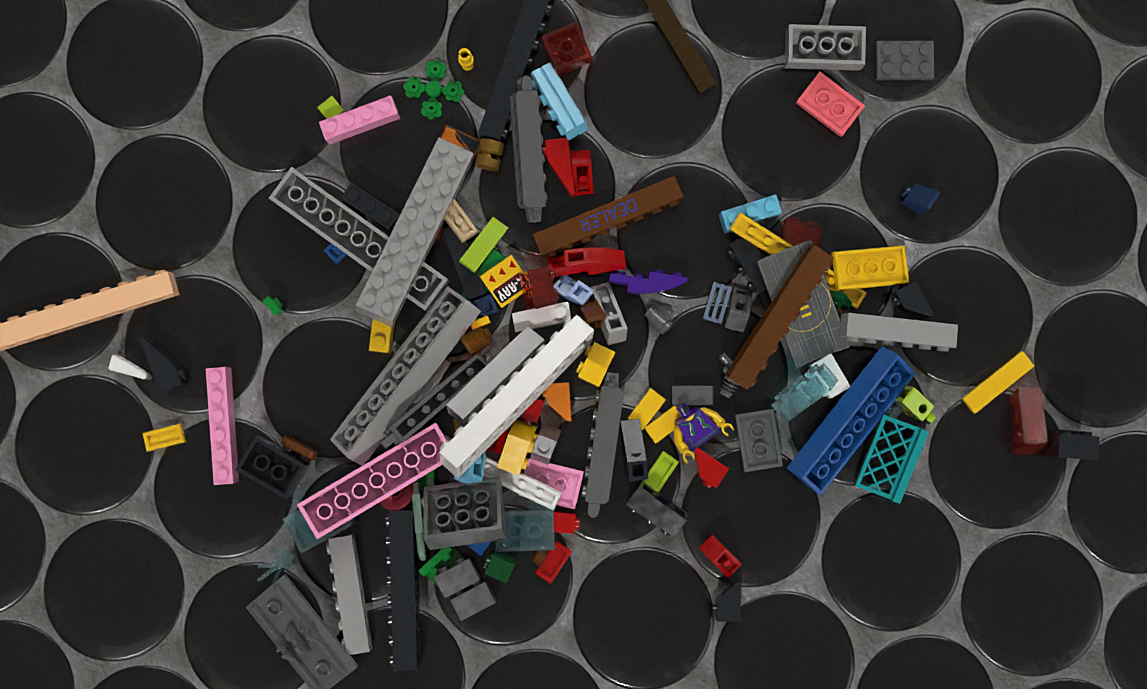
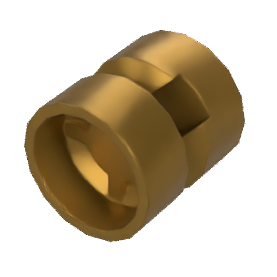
[475,138,504,171]

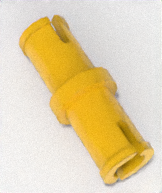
[458,48,474,71]

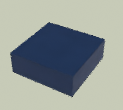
[473,293,498,318]

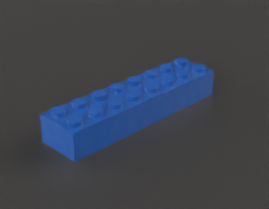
[787,346,915,495]

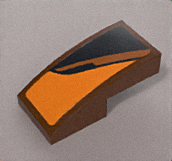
[439,125,480,159]

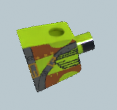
[893,386,936,424]

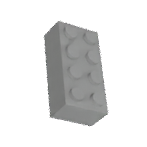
[785,24,866,70]

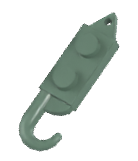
[412,482,426,561]

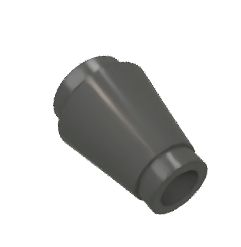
[645,307,673,335]

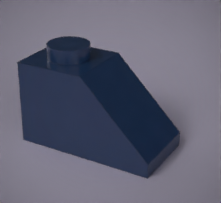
[900,184,940,215]

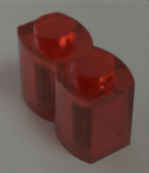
[780,217,823,247]

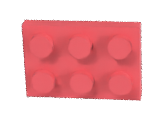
[796,72,865,137]

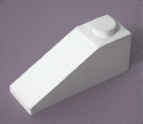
[512,302,571,332]

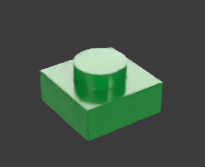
[262,296,285,317]

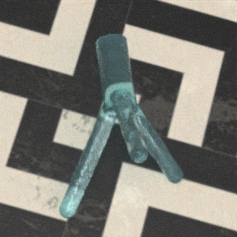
[257,552,295,585]

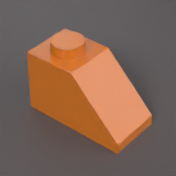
[543,382,571,421]

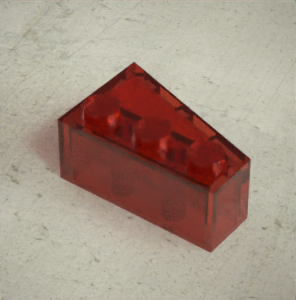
[1010,388,1048,455]

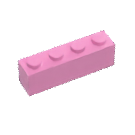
[319,96,401,145]

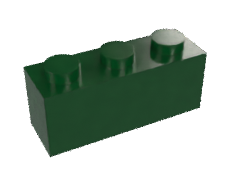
[483,549,517,583]

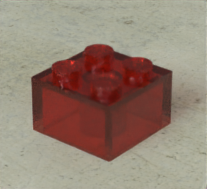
[541,21,592,76]
[518,266,559,310]

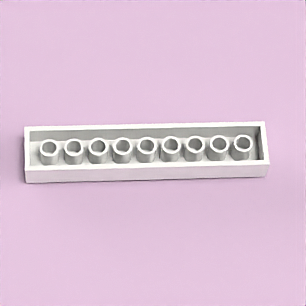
[439,315,594,478]

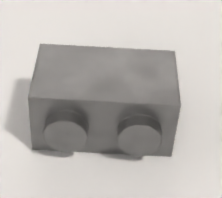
[434,556,481,598]
[450,579,497,621]

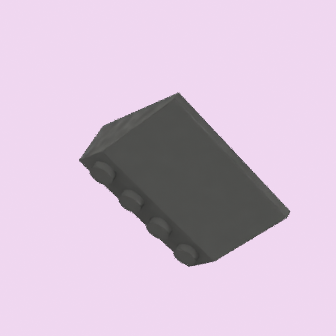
[424,476,507,550]

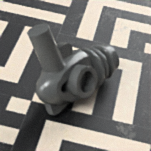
[719,353,739,398]

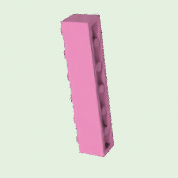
[206,367,239,485]

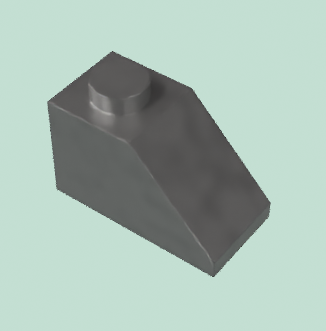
[725,287,752,332]
[531,423,562,465]

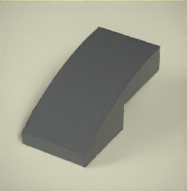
[672,386,713,405]

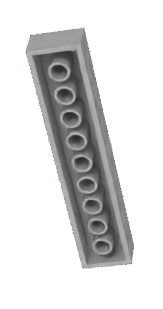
[356,138,474,327]
[269,167,450,312]
[330,286,481,466]

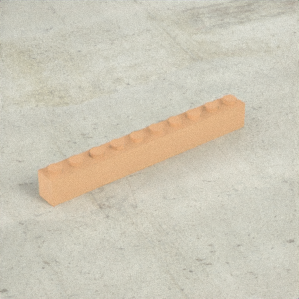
[0,270,180,351]

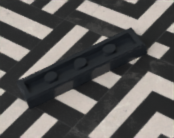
[443,227,486,301]

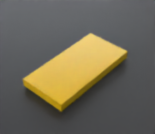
[831,245,909,291]

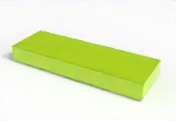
[459,217,508,273]

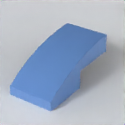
[552,275,594,306]

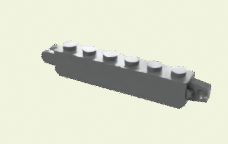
[510,75,547,223]
[380,345,497,449]
[582,372,624,518]

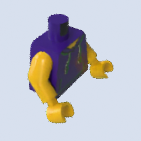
[674,402,734,464]

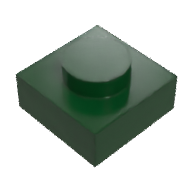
[829,290,852,309]

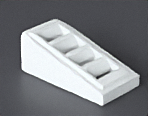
[108,355,153,380]

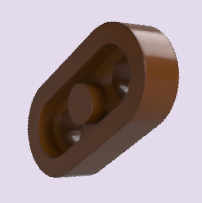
[281,436,318,462]

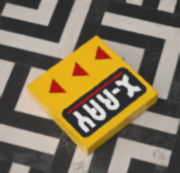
[479,255,533,308]

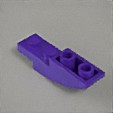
[609,269,688,294]

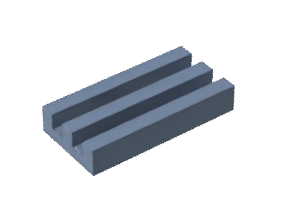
[702,282,732,324]

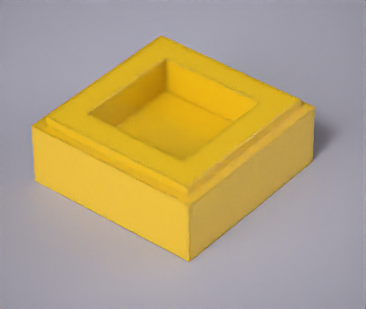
[471,316,491,330]

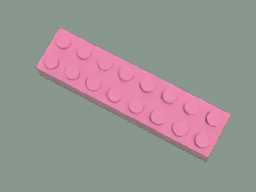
[297,423,446,539]

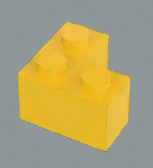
[576,342,615,387]
[497,419,538,475]

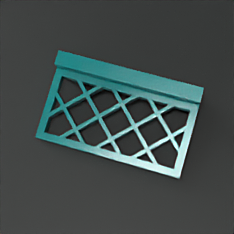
[854,414,929,504]

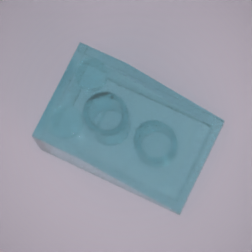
[496,510,555,552]

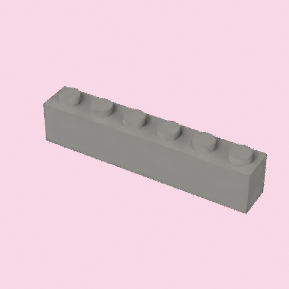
[839,313,958,352]
[446,326,545,427]
[326,533,373,655]

